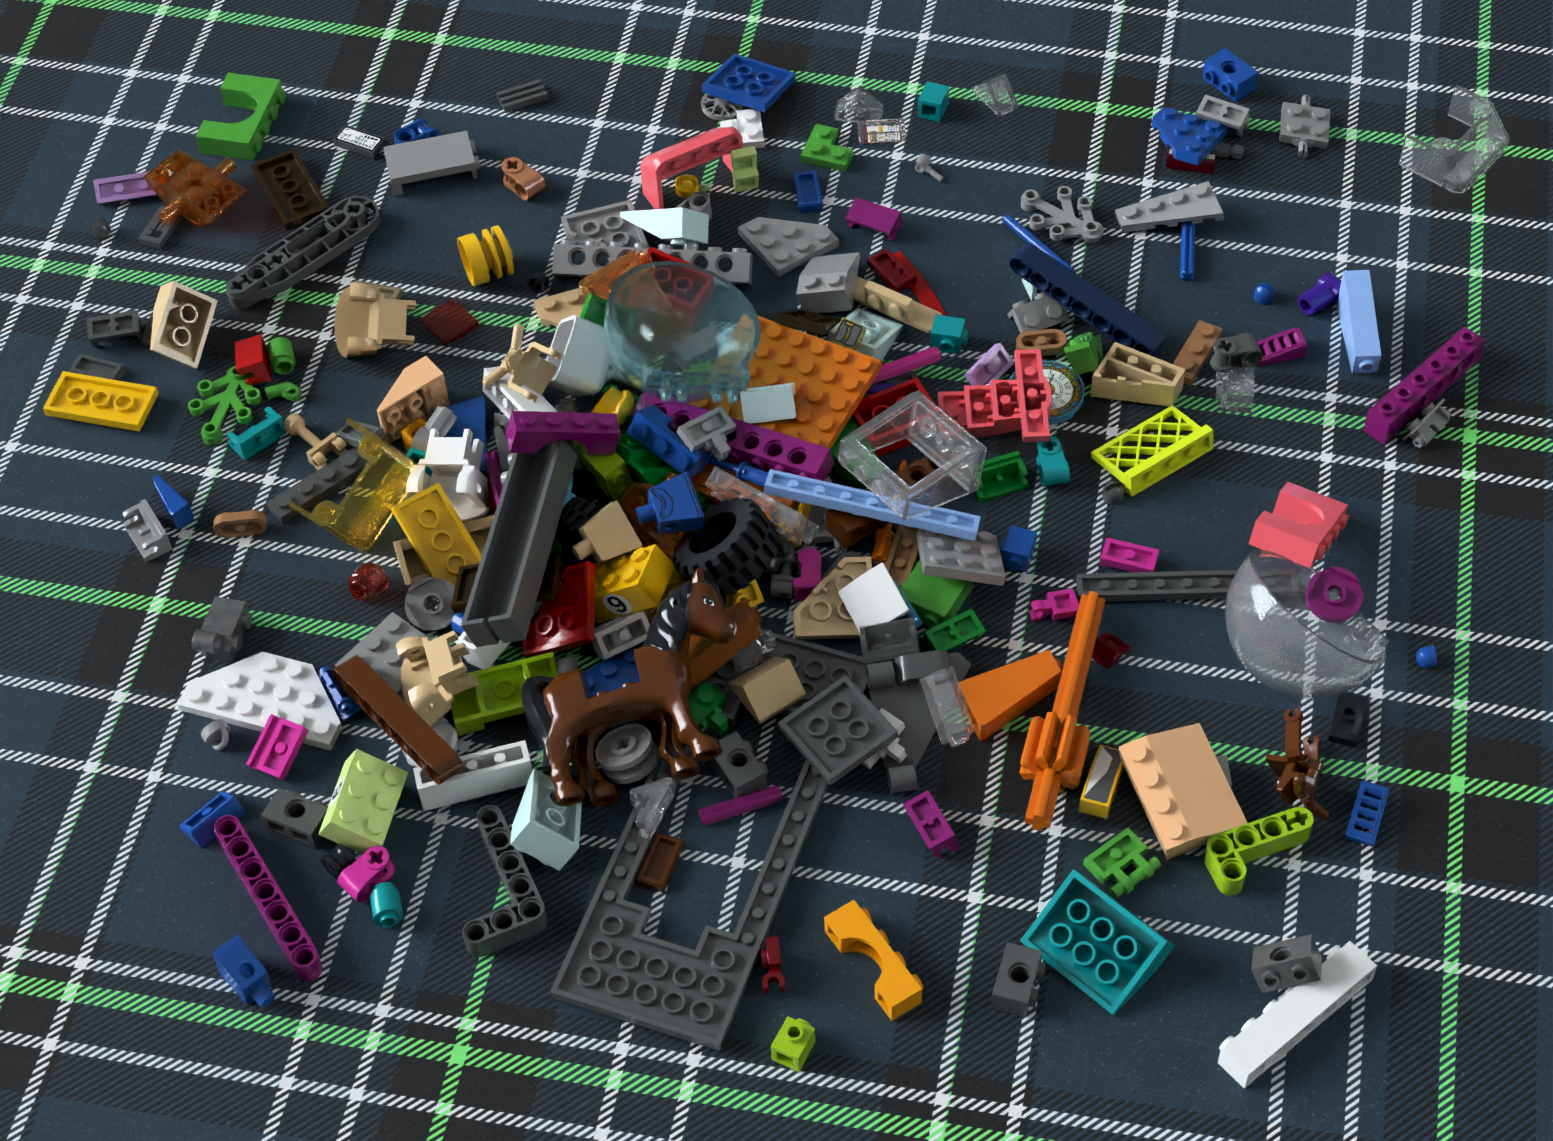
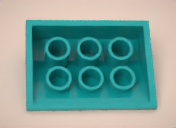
[1020,869,1175,1015]

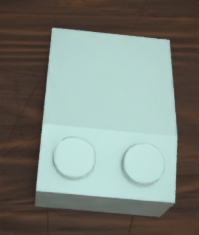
[620,207,709,247]
[827,308,903,361]
[510,768,582,871]

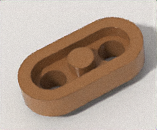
[1016,329,1067,356]
[213,510,267,538]

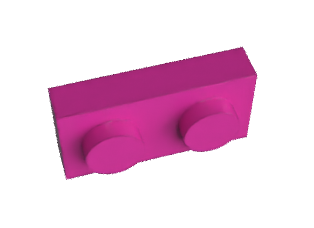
[1100,537,1159,572]

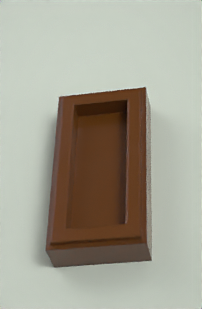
[636,832,685,893]

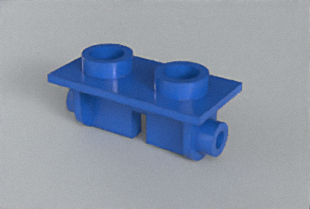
[319,666,361,722]

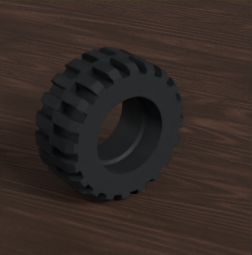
[672,497,779,598]

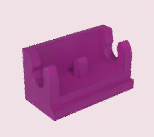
[845,198,902,241]
[903,790,960,858]

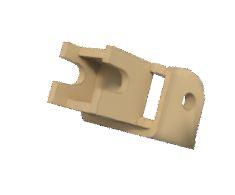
[334,282,416,359]

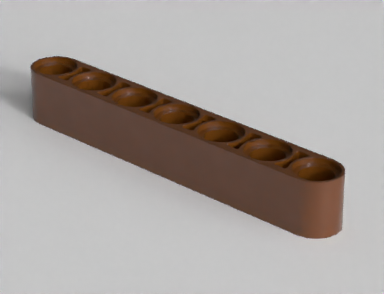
[332,655,464,785]

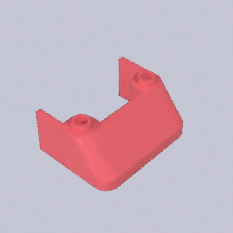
[640,127,743,209]

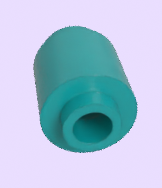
[370,882,403,928]

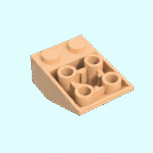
[377,356,450,445]

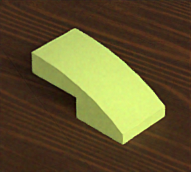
[731,146,759,192]

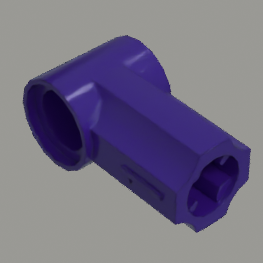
[1297,272,1342,315]

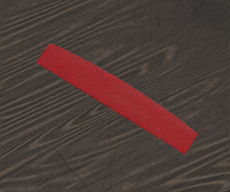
[893,251,946,316]

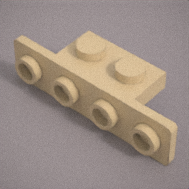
[854,277,942,333]

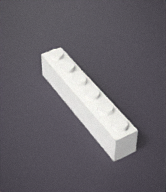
[1218,941,1377,1089]

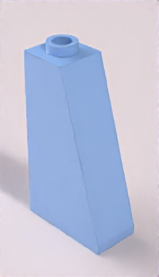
[1336,270,1381,374]

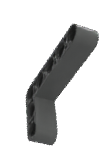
[462,805,548,957]

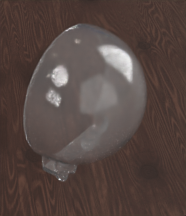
[1225,549,1390,699]

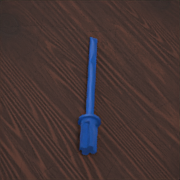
[707,456,768,487]

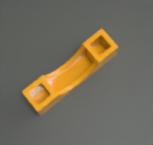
[824,900,923,1021]

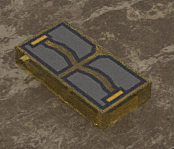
[831,317,866,351]

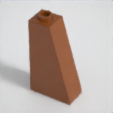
[688,599,762,690]

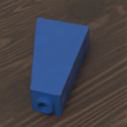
[434,396,488,477]

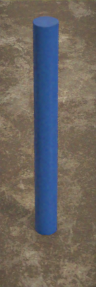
[1002,214,1075,272]

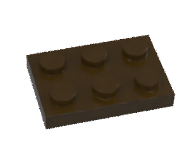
[775,308,842,338]

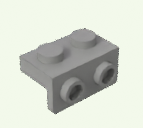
[1007,293,1069,334]

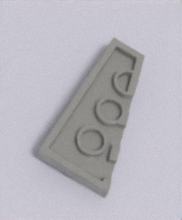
[1115,181,1224,233]

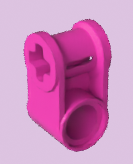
[337,846,395,903]

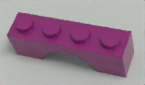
[506,411,621,455]

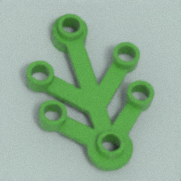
[188,365,262,445]

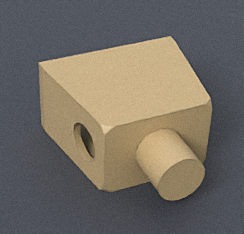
[572,500,643,563]

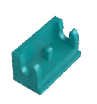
[226,406,287,461]

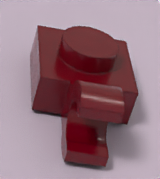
[761,937,785,994]

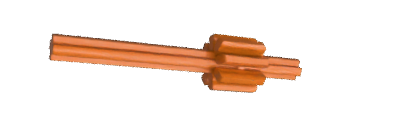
[1019,591,1105,831]

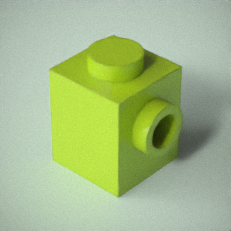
[771,1016,816,1072]

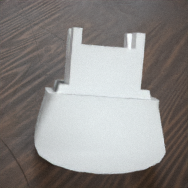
[406,429,490,522]

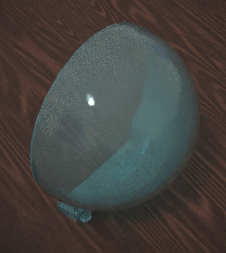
[604,261,761,403]

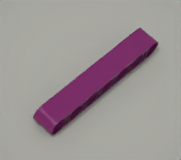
[214,815,323,981]

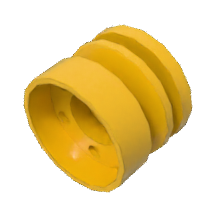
[457,225,514,286]

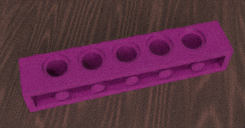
[1363,326,1485,445]

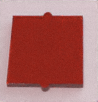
[420,298,479,346]

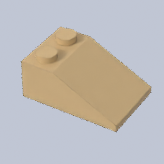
[150,281,218,369]

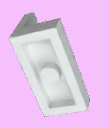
[740,383,796,424]

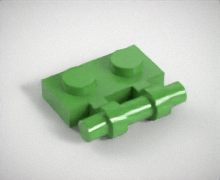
[1083,828,1161,899]

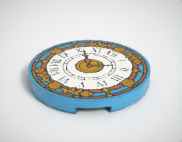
[1009,360,1085,425]

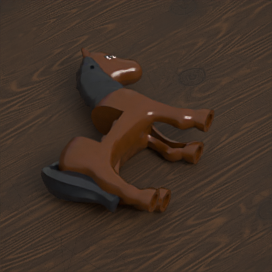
[521,567,737,807]

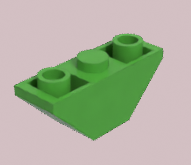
[1064,332,1103,375]

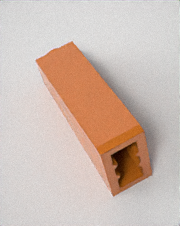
[957,650,1063,741]

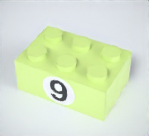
[318,749,408,857]

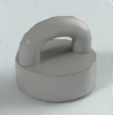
[201,720,230,751]

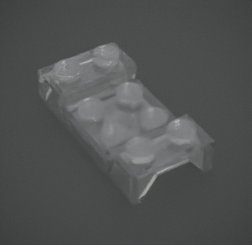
[705,466,820,545]

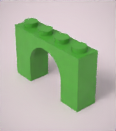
[196,73,285,161]

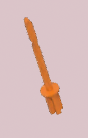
[871,460,907,565]

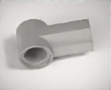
[410,406,457,452]

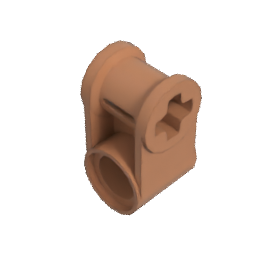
[502,157,546,201]

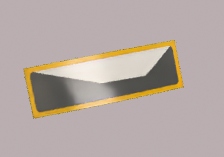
[1079,745,1124,819]

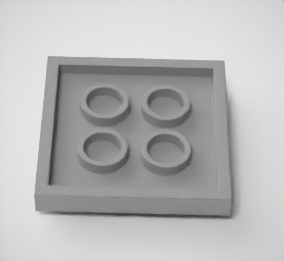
[916,528,1006,586]
[335,612,432,701]

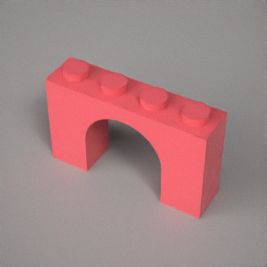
[1249,482,1349,568]

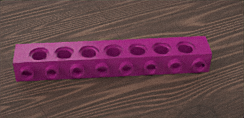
[631,391,834,481]

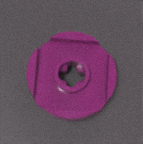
[1305,567,1364,624]

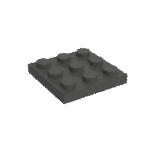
[778,675,898,786]

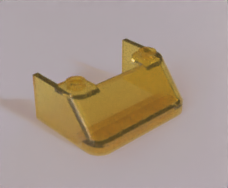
[289,418,417,551]

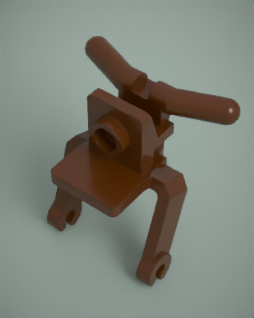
[1265,708,1330,820]

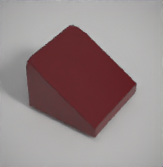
[1092,632,1130,669]

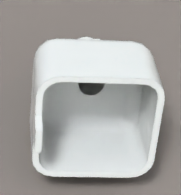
[546,315,642,397]

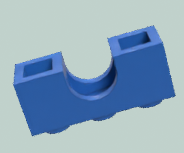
[626,405,712,477]

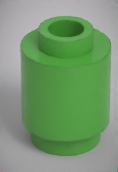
[267,337,296,375]

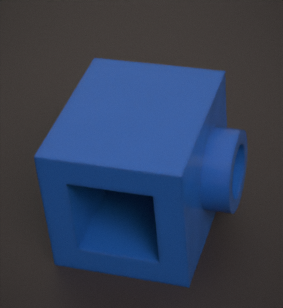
[999,525,1037,572]

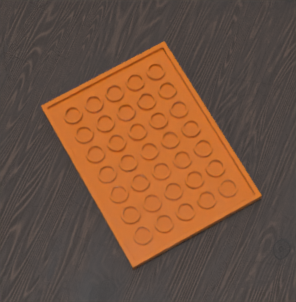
[688,312,883,529]

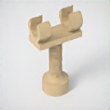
[283,413,348,470]

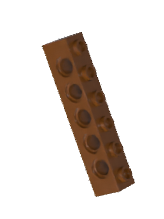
[825,444,970,549]

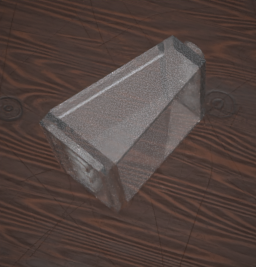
[837,390,987,520]

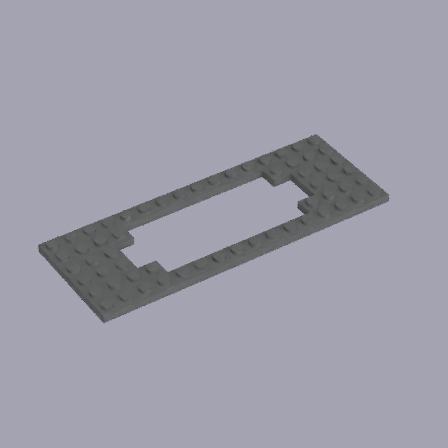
[550,629,876,1051]

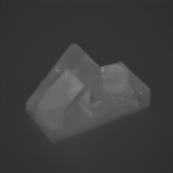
[629,777,675,840]

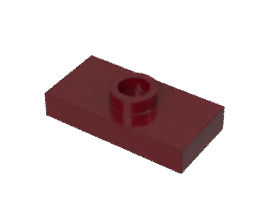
[867,248,917,293]

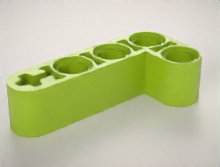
[1204,807,1314,896]

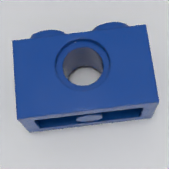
[1203,48,1258,102]

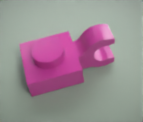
[1029,588,1079,621]

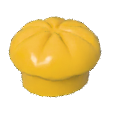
[591,386,634,427]

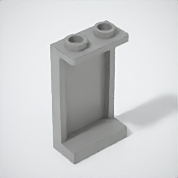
[383,131,481,196]

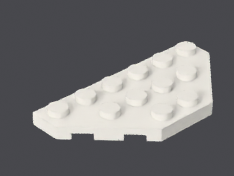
[177,652,342,751]

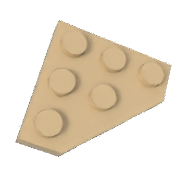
[533,281,622,342]
[793,557,872,640]

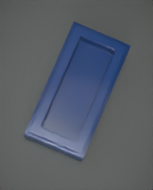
[793,171,823,213]

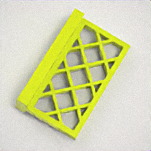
[1091,405,1213,497]

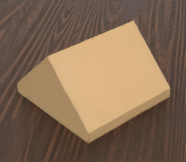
[728,656,806,724]

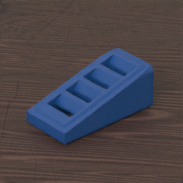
[153,475,194,530]
[1345,781,1390,847]

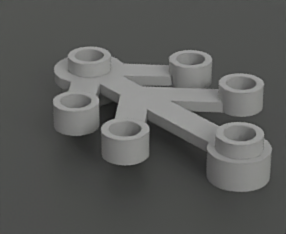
[1021,186,1103,243]

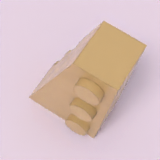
[1091,342,1186,407]

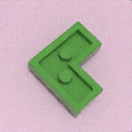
[800,124,853,172]

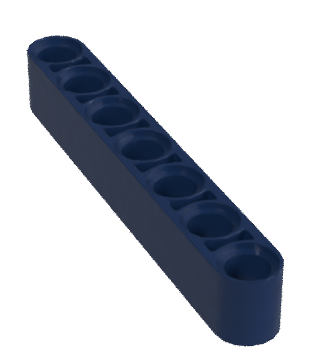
[1009,243,1166,356]

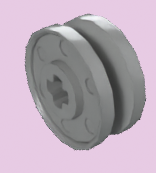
[595,723,660,784]

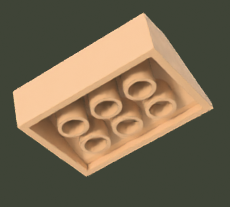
[1119,723,1247,860]

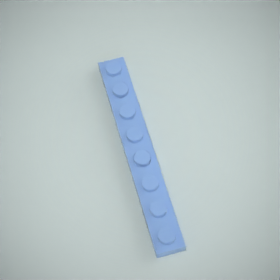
[763,469,981,541]

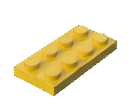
[43,371,159,432]
[391,482,482,588]

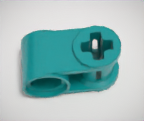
[1036,436,1070,487]

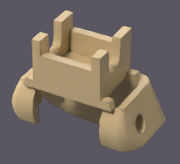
[396,630,479,728]

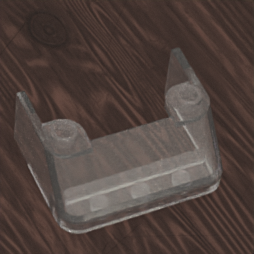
[1399,85,1510,193]

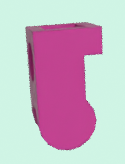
[794,548,822,601]

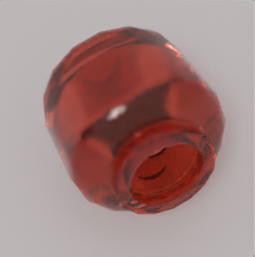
[347,562,388,602]

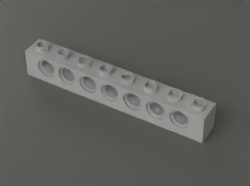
[552,240,753,285]

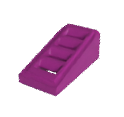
[1255,327,1307,367]

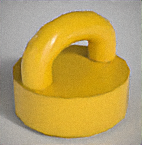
[675,174,699,198]

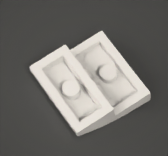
[838,562,910,632]

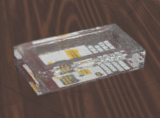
[857,118,906,143]

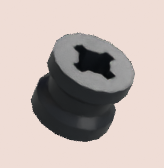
[321,844,356,880]

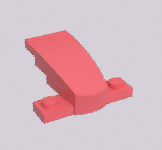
[937,349,1053,443]

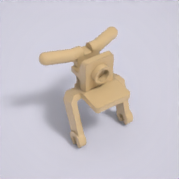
[482,323,563,403]

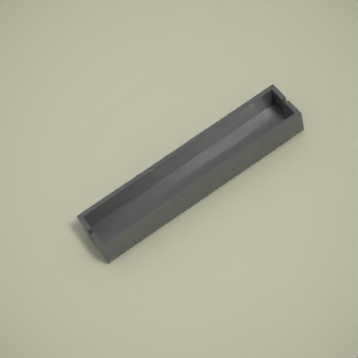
[461,439,581,647]

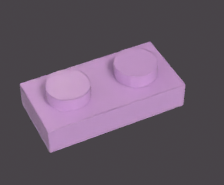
[964,343,1014,385]

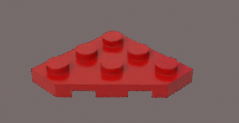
[522,561,595,658]

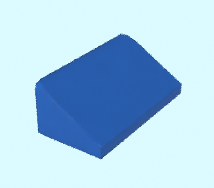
[179,791,245,848]

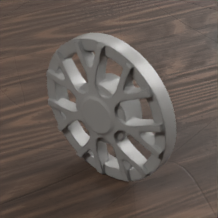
[701,93,745,121]

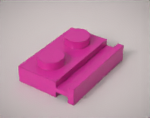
[246,714,309,781]

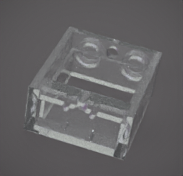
[919,666,975,747]

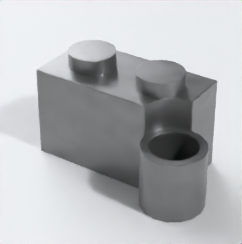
[192,596,252,661]

